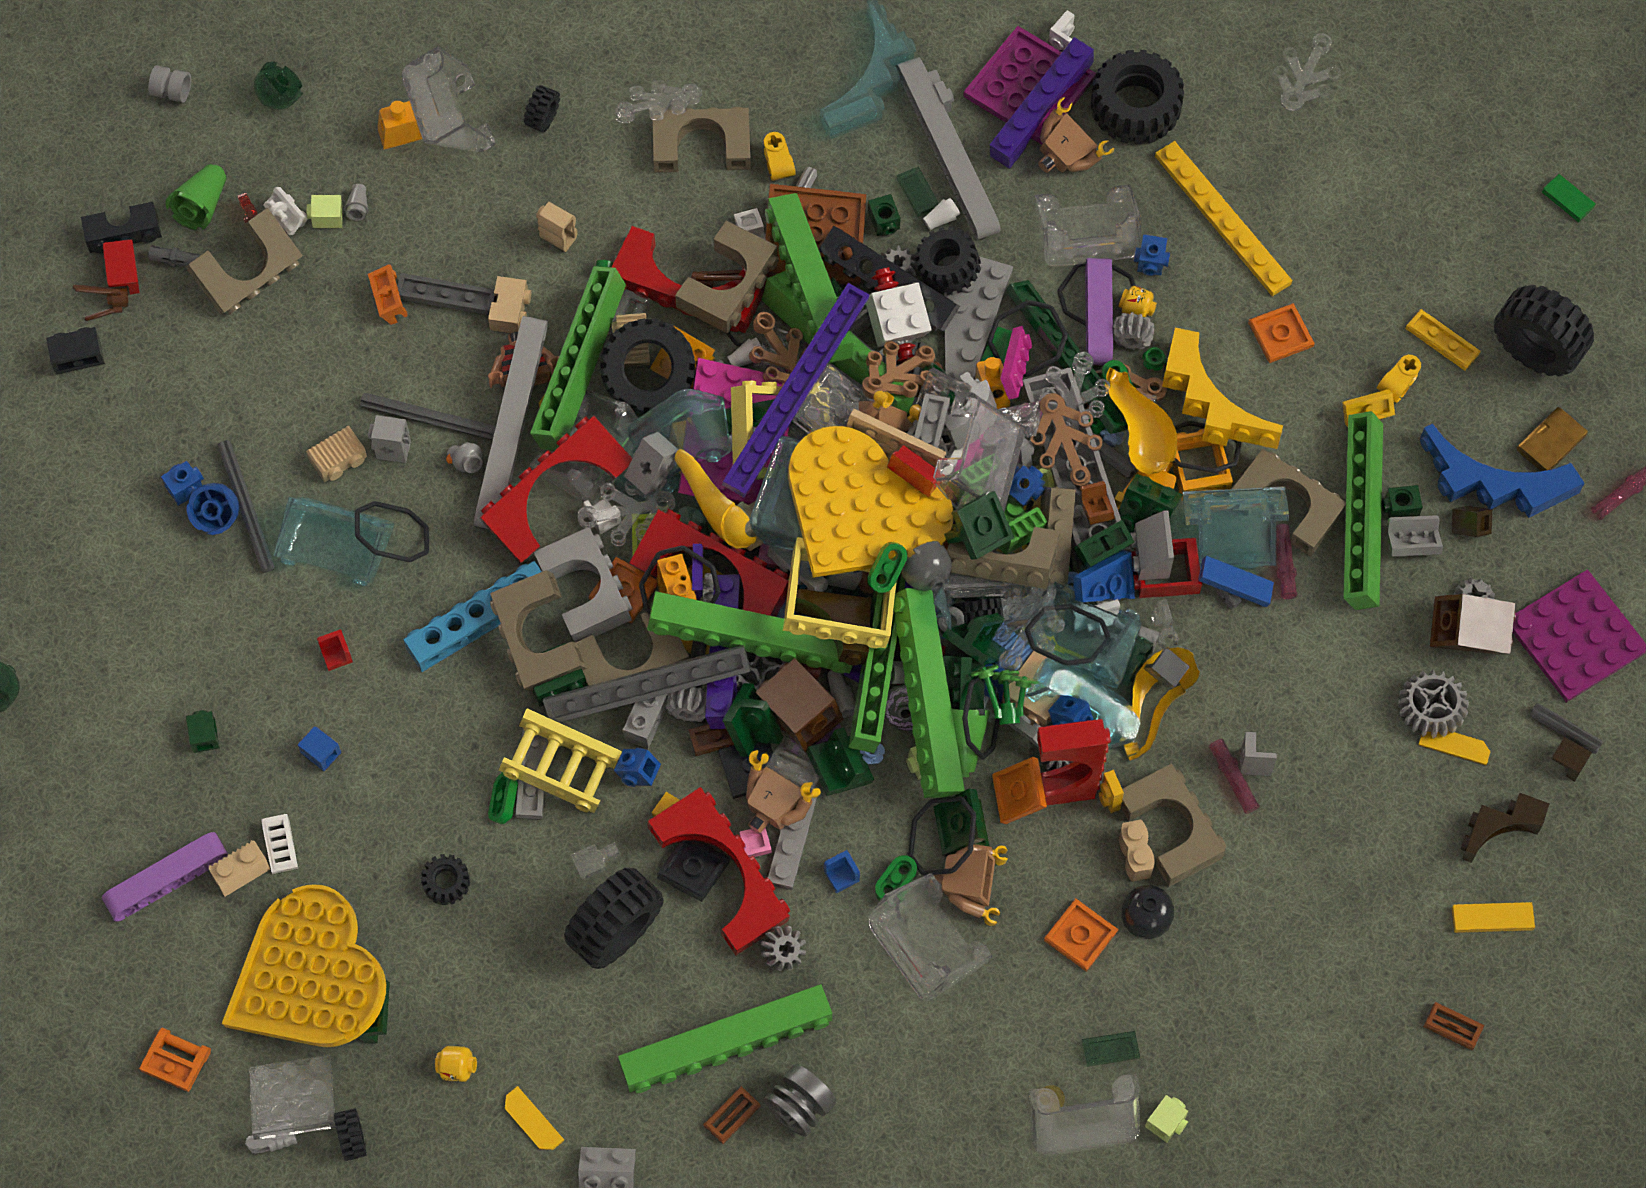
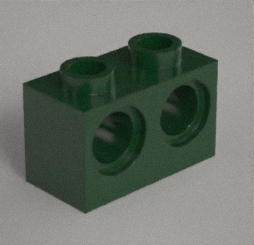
[1073,520,1135,570]

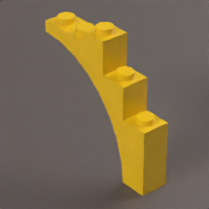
[1162,327,1283,449]

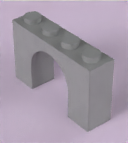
[534,527,633,642]

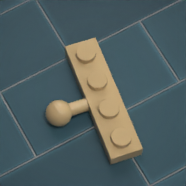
[846,409,946,471]

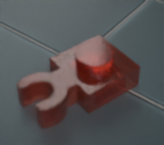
[237,192,258,223]

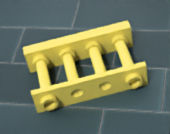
[499,709,622,813]

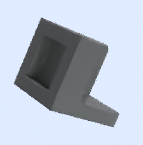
[1144,648,1190,687]

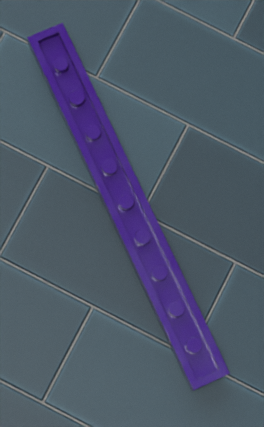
[722,283,870,497]

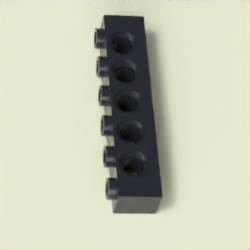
[819,226,960,332]

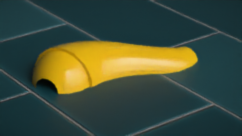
[1106,368,1177,474]
[675,449,756,548]
[1123,647,1200,761]

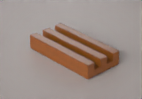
[1423,1002,1484,1050]
[703,1086,761,1144]

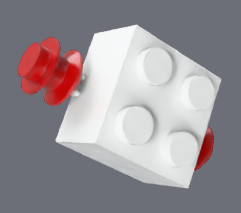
[866,268,932,364]

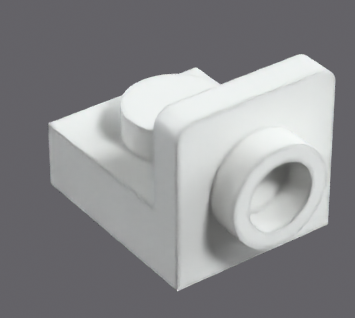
[1048,10,1075,51]

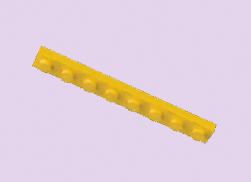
[1155,141,1293,296]

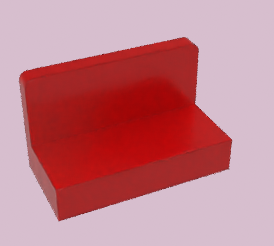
[103,239,140,295]
[887,445,945,497]

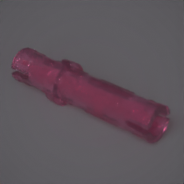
[1591,465,1646,520]
[1273,524,1298,599]
[1209,739,1260,814]

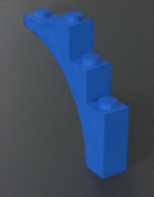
[1420,423,1584,518]

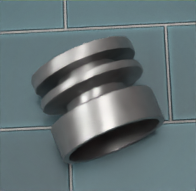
[764,1064,837,1137]

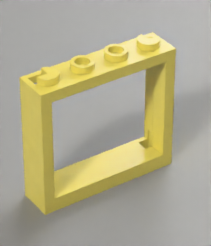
[731,381,829,481]
[783,537,896,648]

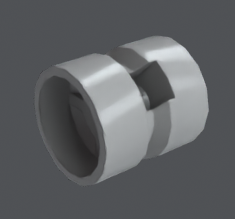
[148,65,191,103]

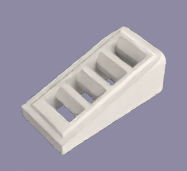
[261,814,298,874]

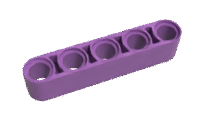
[1085,258,1113,366]
[102,832,228,921]

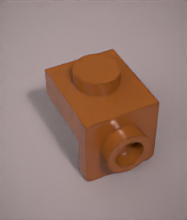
[1080,481,1114,525]

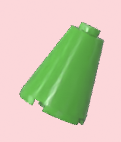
[166,164,226,230]
[951,708,990,777]

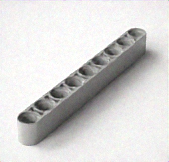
[896,57,1001,240]
[474,316,548,529]

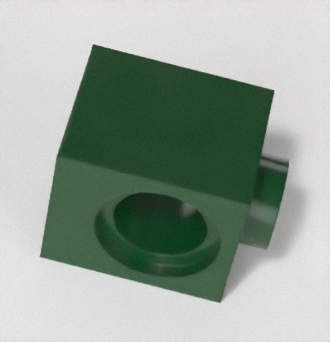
[868,194,901,236]
[1382,485,1423,518]
[186,710,220,753]

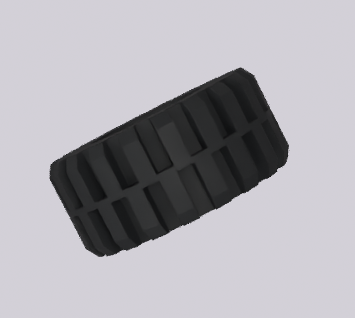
[1091,50,1184,144]
[1494,285,1594,377]
[600,318,695,414]
[564,867,664,969]

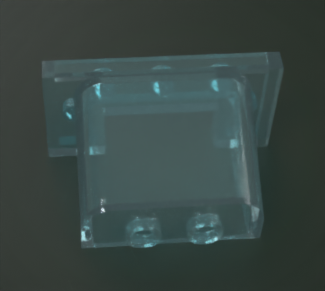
[1183,487,1289,569]

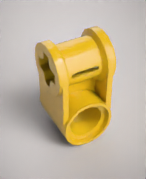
[764,132,796,181]
[1377,354,1421,403]

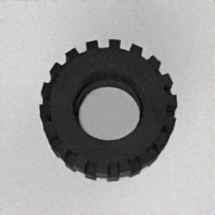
[915,227,981,295]

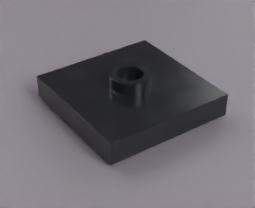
[718,742,780,799]
[657,840,730,902]

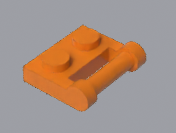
[139,1027,211,1092]

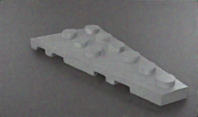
[943,255,1013,394]

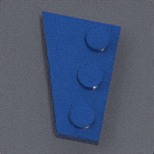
[1073,550,1135,602]

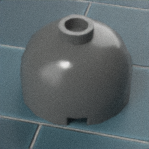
[900,541,952,591]

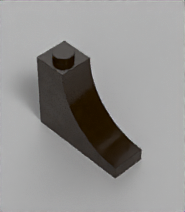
[794,589,871,666]

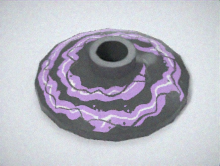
[884,684,913,731]

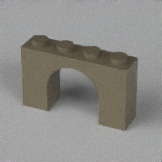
[652,107,751,173]
[185,208,303,315]
[675,221,779,333]
[1227,449,1346,557]
[947,527,1060,589]
[490,570,587,691]
[575,612,689,686]
[1121,763,1226,887]

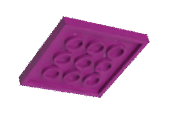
[963,26,1096,145]
[1512,569,1646,703]

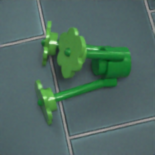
[971,664,1039,725]

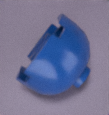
[186,483,240,535]

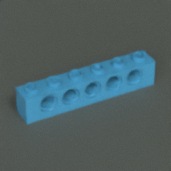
[403,561,542,672]

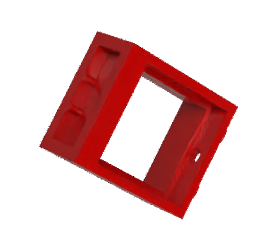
[1130,538,1202,598]

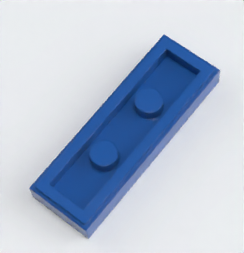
[1198,556,1274,607]

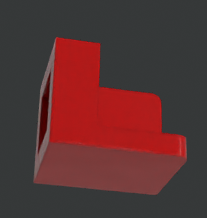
[317,629,353,671]

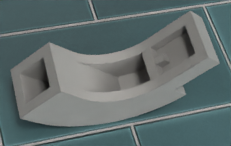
[944,372,997,450]

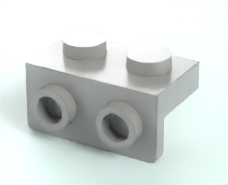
[1386,515,1443,556]
[578,1147,636,1188]

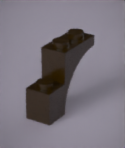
[1460,793,1550,863]

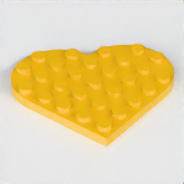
[788,426,953,578]
[222,885,386,1047]

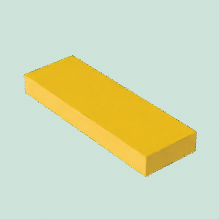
[1405,309,1481,371]
[1452,902,1535,933]

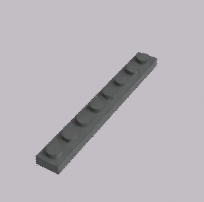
[543,645,751,723]

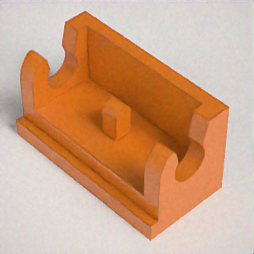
[368,264,408,325]

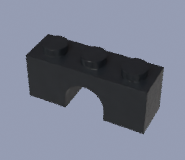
[81,201,162,253]

